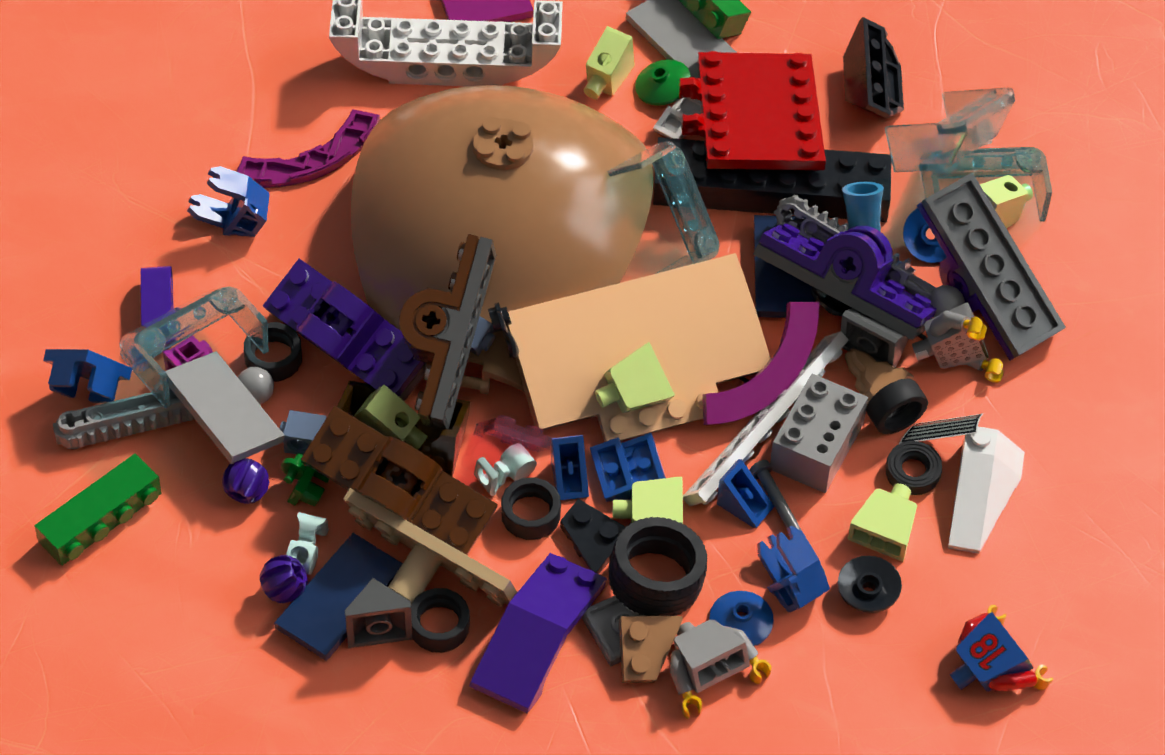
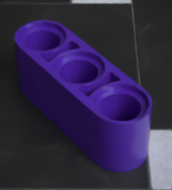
[140,266,174,344]

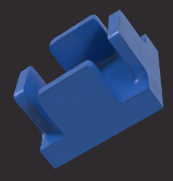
[43,349,132,403]

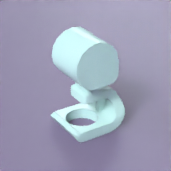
[474,443,537,496]
[286,512,329,575]

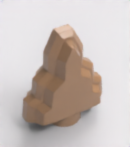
[845,348,914,404]

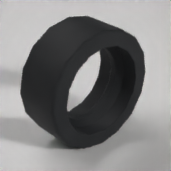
[244,322,302,382]
[866,379,928,434]
[501,477,561,540]
[411,588,470,652]

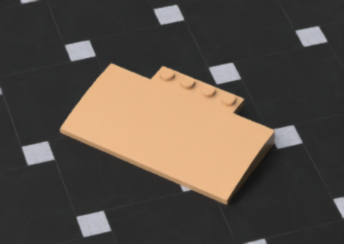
[507,253,771,442]

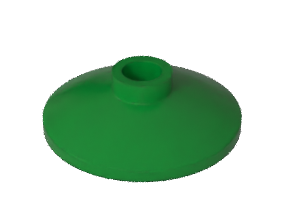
[635,60,691,106]

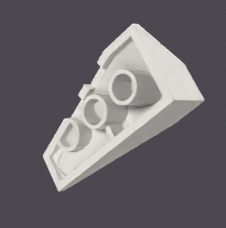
[948,426,1025,554]

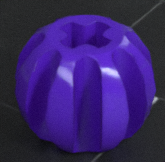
[222,458,270,504]
[259,555,308,603]

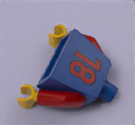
[949,605,1053,692]

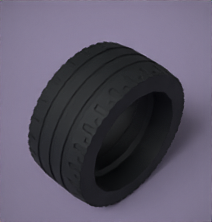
[609,517,707,616]

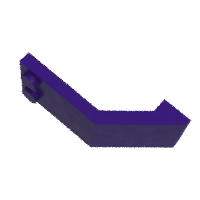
[469,553,607,713]

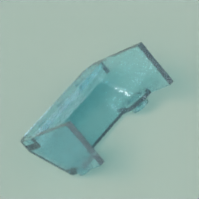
[884,87,1016,174]
[608,141,719,274]
[920,146,1053,222]
[119,286,269,409]

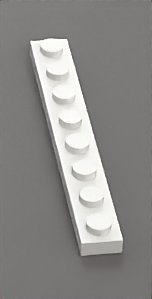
[683,331,848,507]

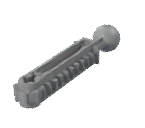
[774,195,965,318]
[53,367,274,450]

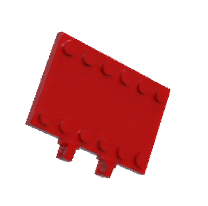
[679,51,826,170]

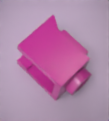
[163,335,213,370]

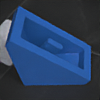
[551,435,589,500]
[717,459,774,528]

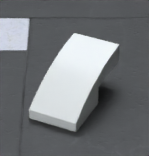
[653,97,702,139]

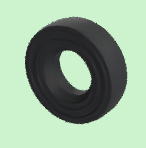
[886,441,942,495]

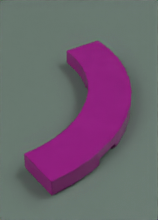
[237,109,380,188]
[703,302,819,425]

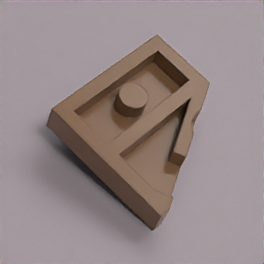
[619,616,683,683]

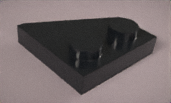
[560,499,625,574]

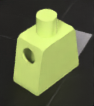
[583,26,635,99]
[980,175,1033,229]
[595,342,675,413]
[353,384,428,450]
[612,477,683,524]
[847,483,917,562]

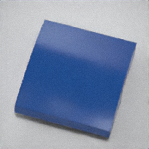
[590,433,666,502]

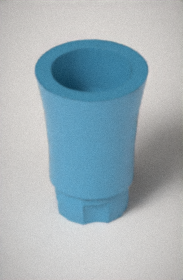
[842,182,884,232]

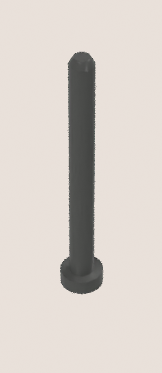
[749,460,825,573]

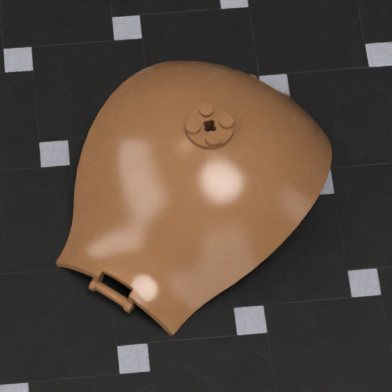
[351,85,653,395]

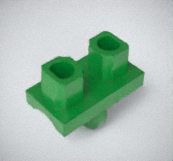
[281,454,330,507]

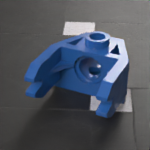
[187,166,270,237]
[757,526,830,613]

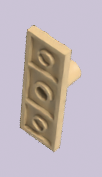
[343,488,517,607]

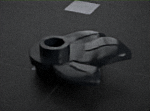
[488,302,519,358]

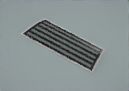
[899,413,984,444]

